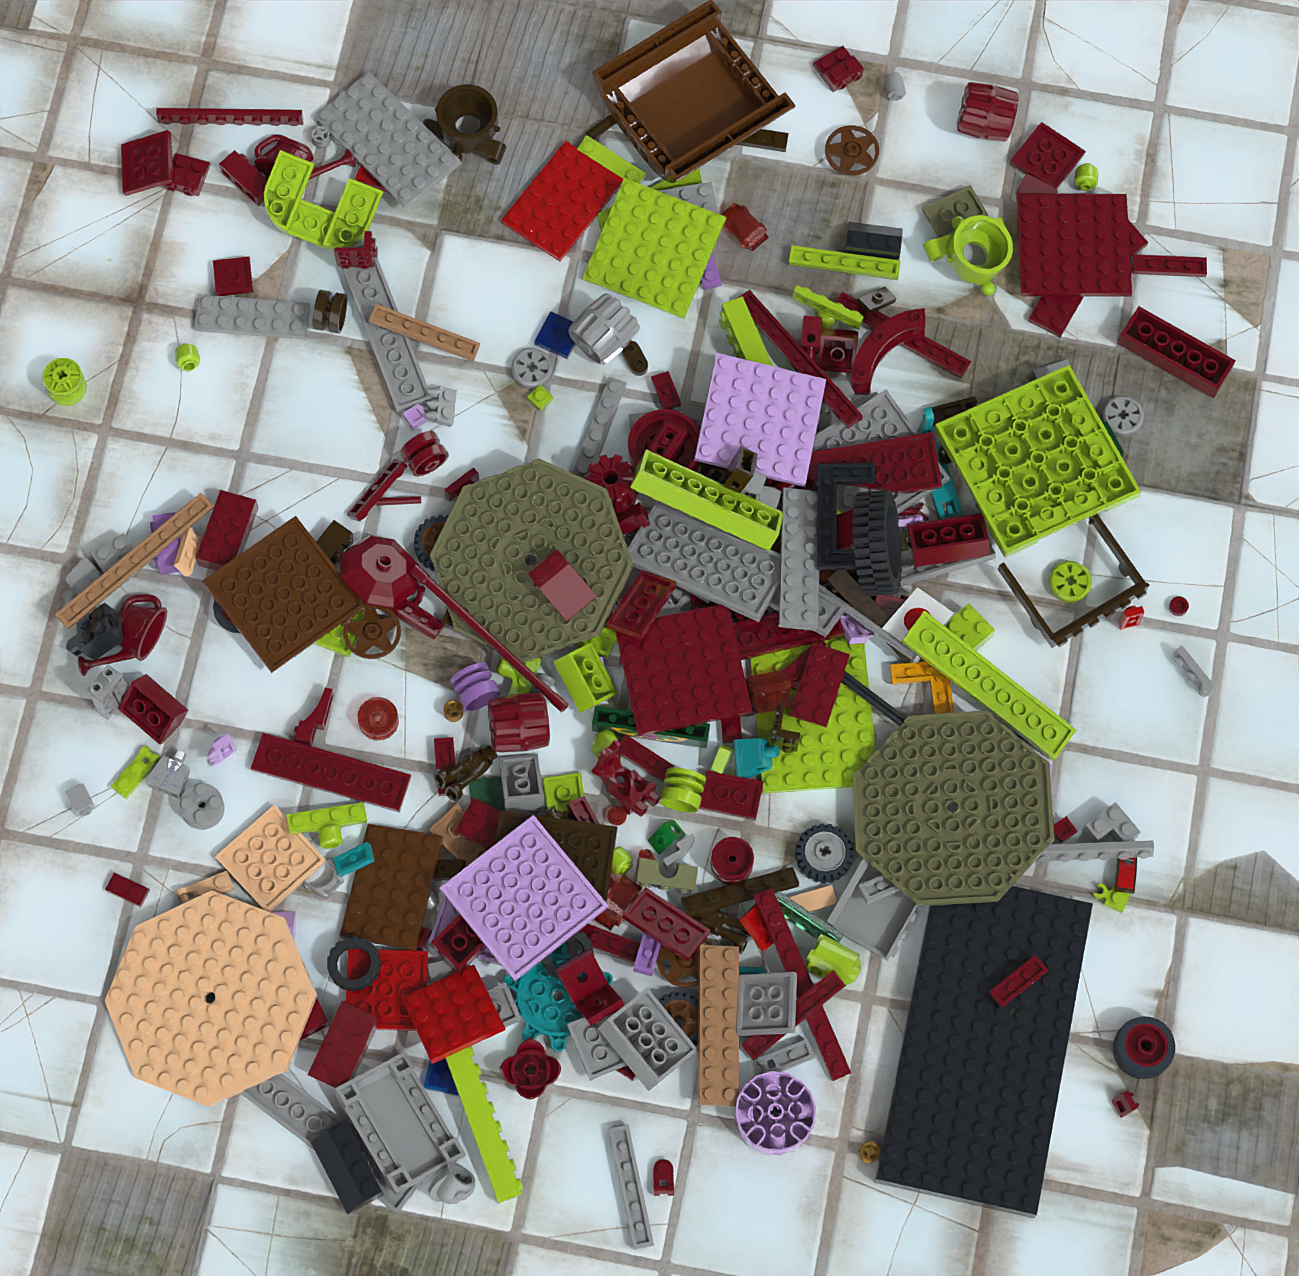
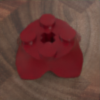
[499,1038,562,1100]

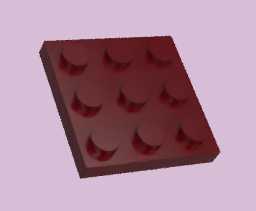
[1010,122,1086,189]
[121,130,173,196]

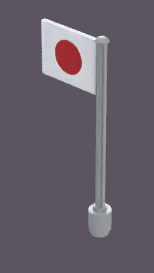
[819,584,954,663]

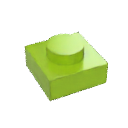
[527,385,554,412]

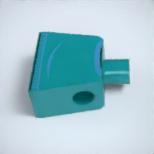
[733,738,780,779]

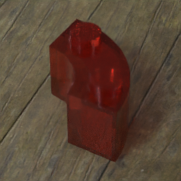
[720,203,769,251]
[594,875,643,931]

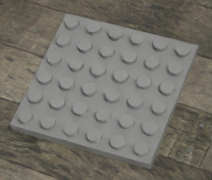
[812,389,950,515]

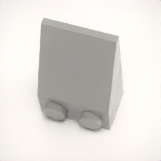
[499,754,545,814]

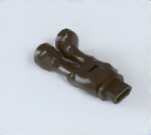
[433,745,498,801]
[691,909,751,954]

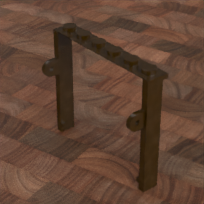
[997,514,1150,648]

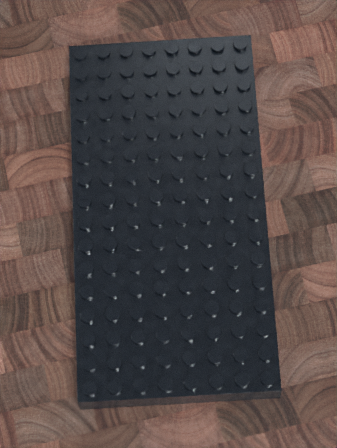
[874,886,1093,1219]

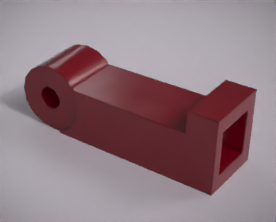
[616,502,650,535]

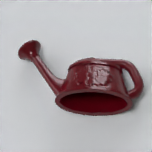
[254,134,356,180]
[78,594,167,676]

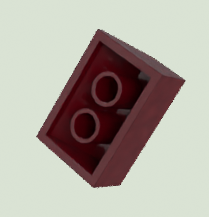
[118,674,189,745]

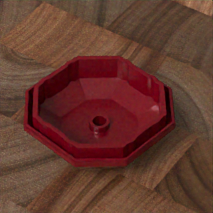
[340,535,420,609]

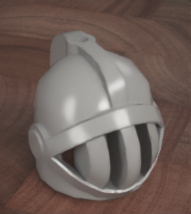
[428,1163,475,1204]

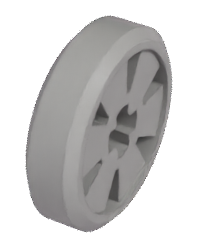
[512,348,553,389]
[1102,396,1144,437]

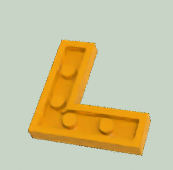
[889,661,954,714]

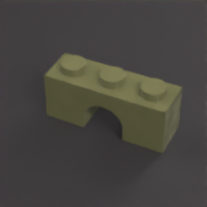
[634,858,698,894]

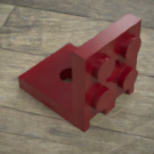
[555,949,625,1026]

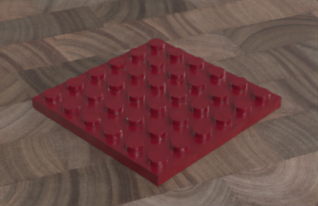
[1016,194,1132,297]
[615,605,753,736]

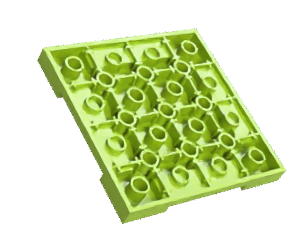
[934,365,1141,558]

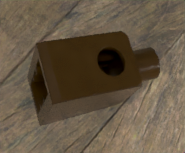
[724,446,758,493]

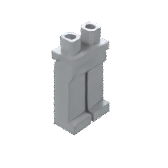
[85,665,129,720]

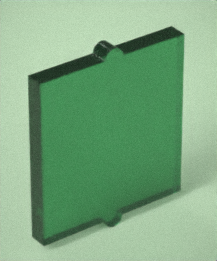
[469,776,504,811]

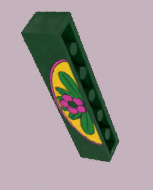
[592,706,710,749]

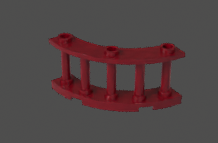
[851,308,925,395]

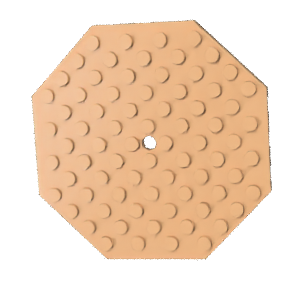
[105,890,317,1107]

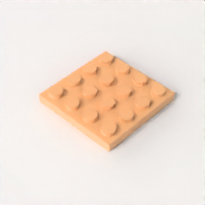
[215,805,327,912]

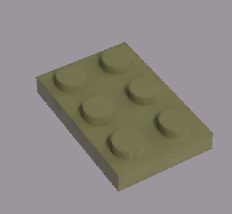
[922,185,988,238]

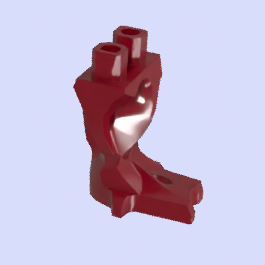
[591,739,660,817]

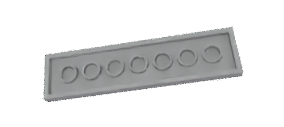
[778,488,819,631]

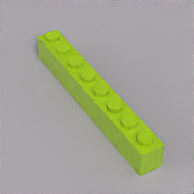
[446,1046,524,1204]

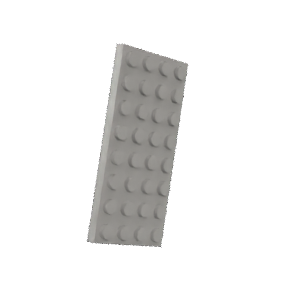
[314,72,461,209]
[628,501,780,622]

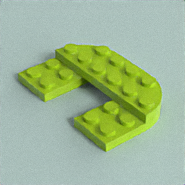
[264,150,383,251]

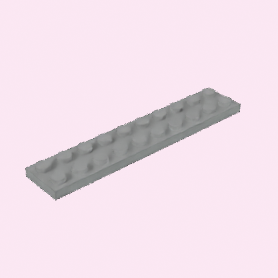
[342,242,432,413]
[240,1074,423,1215]

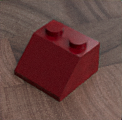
[817,327,858,373]

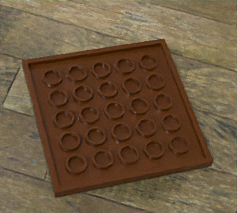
[202,516,365,674]

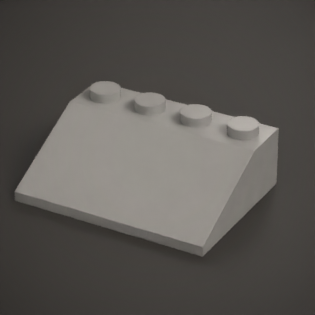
[598,988,698,1091]

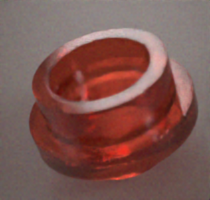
[607,806,627,826]

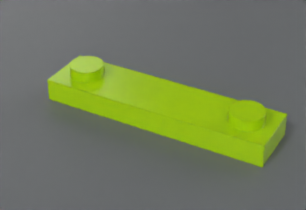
[578,135,647,184]

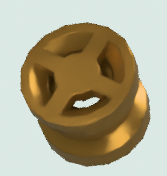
[443,700,463,722]
[859,1141,880,1164]

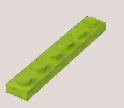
[789,245,901,280]

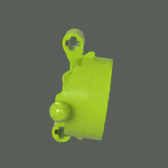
[923,215,1013,296]

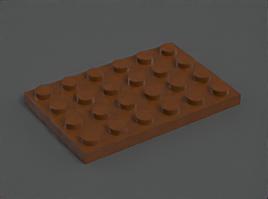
[340,824,444,951]

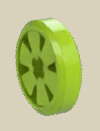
[1049,561,1092,603]

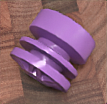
[450,662,501,711]

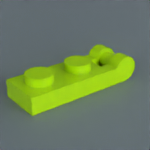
[111,745,161,800]

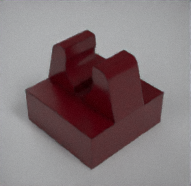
[1111,1091,1139,1118]

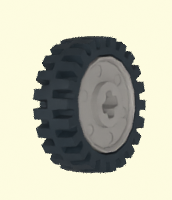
[795,823,854,884]

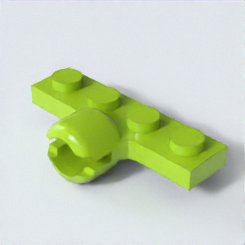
[793,285,864,330]
[496,656,543,696]
[286,802,367,849]

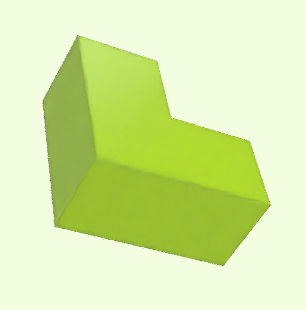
[711,744,734,774]

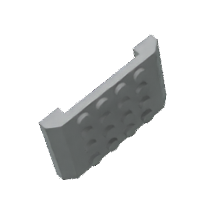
[334,1051,466,1195]

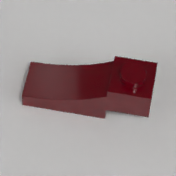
[293,687,334,746]

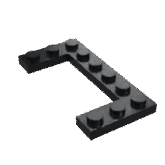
[817,463,875,570]

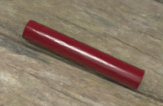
[377,496,421,506]

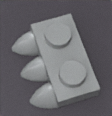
[425,386,457,427]

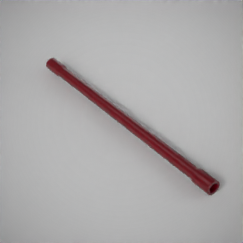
[410,565,569,713]

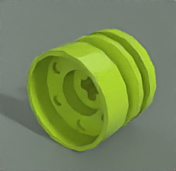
[42,358,87,406]
[659,767,706,813]

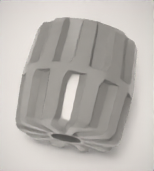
[568,293,640,365]

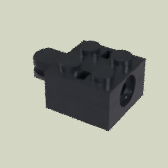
[66,603,123,661]

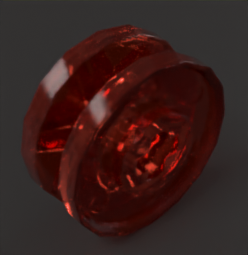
[357,697,399,741]

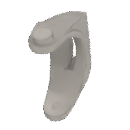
[303,858,344,899]

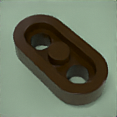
[621,341,648,376]

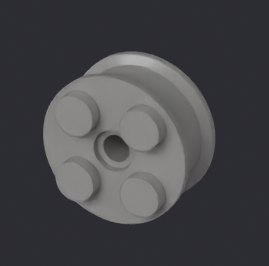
[180,783,225,830]

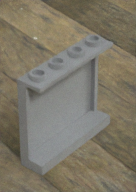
[826,858,923,961]

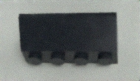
[311,1120,384,1215]

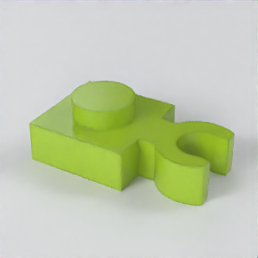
[1093,883,1130,914]

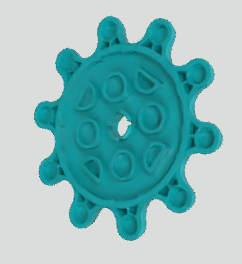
[503,943,613,1052]

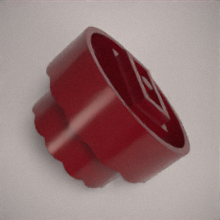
[628,409,700,471]

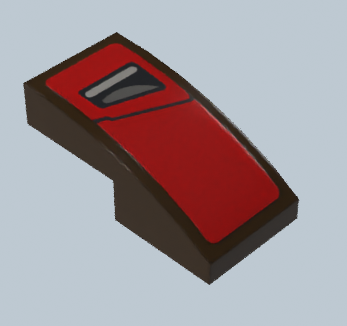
[1114,857,1138,894]

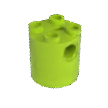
[805,934,861,985]

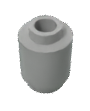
[885,72,906,101]

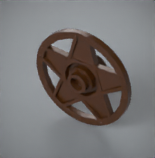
[825,125,879,176]
[343,605,401,659]
[656,938,712,988]

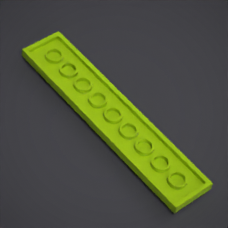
[901,611,1076,761]

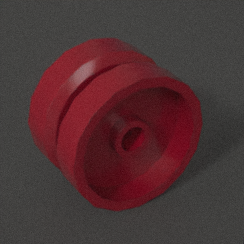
[400,431,449,477]
[710,836,754,885]

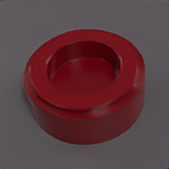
[1169,596,1189,616]

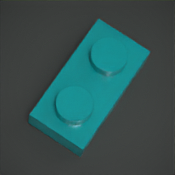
[333,842,375,877]

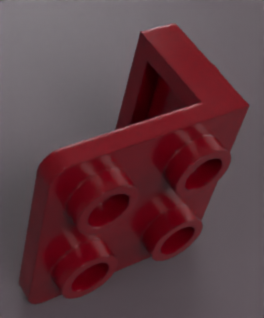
[334,231,378,269]

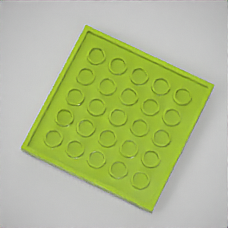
[582,178,726,320]

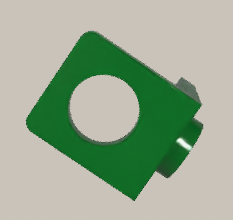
[648,820,686,855]

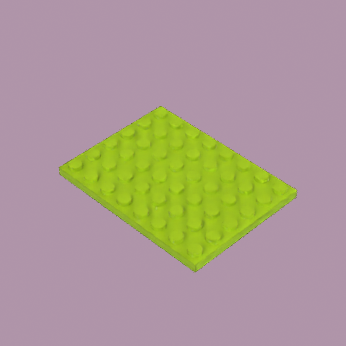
[750,638,876,794]

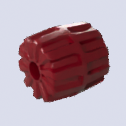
[957,82,1019,142]
[583,454,639,515]
[488,693,550,752]

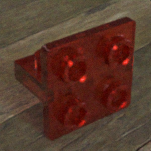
[747,670,793,715]

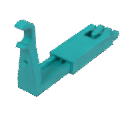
[917,406,964,520]

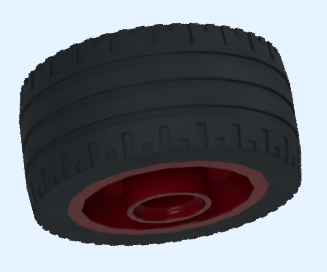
[1113,1016,1176,1079]

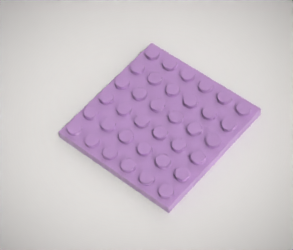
[694,353,826,487]
[440,815,608,982]

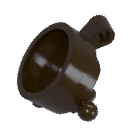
[423,84,507,165]

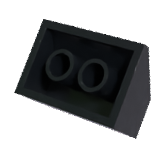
[844,222,903,260]

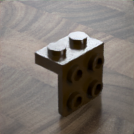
[771,701,800,753]

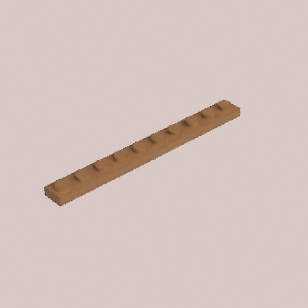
[55,493,214,630]

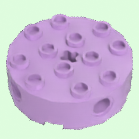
[735,1071,816,1156]

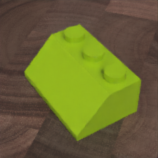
[554,642,618,713]

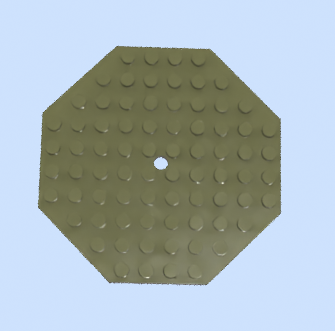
[430,458,634,663]
[853,710,1054,906]

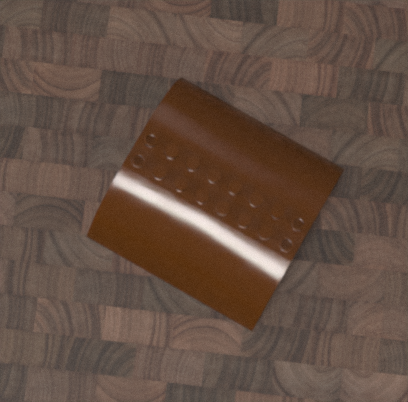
[592,0,796,183]

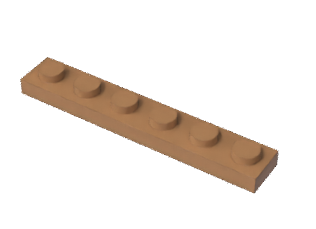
[369,304,480,362]

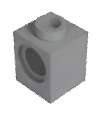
[65,783,96,817]

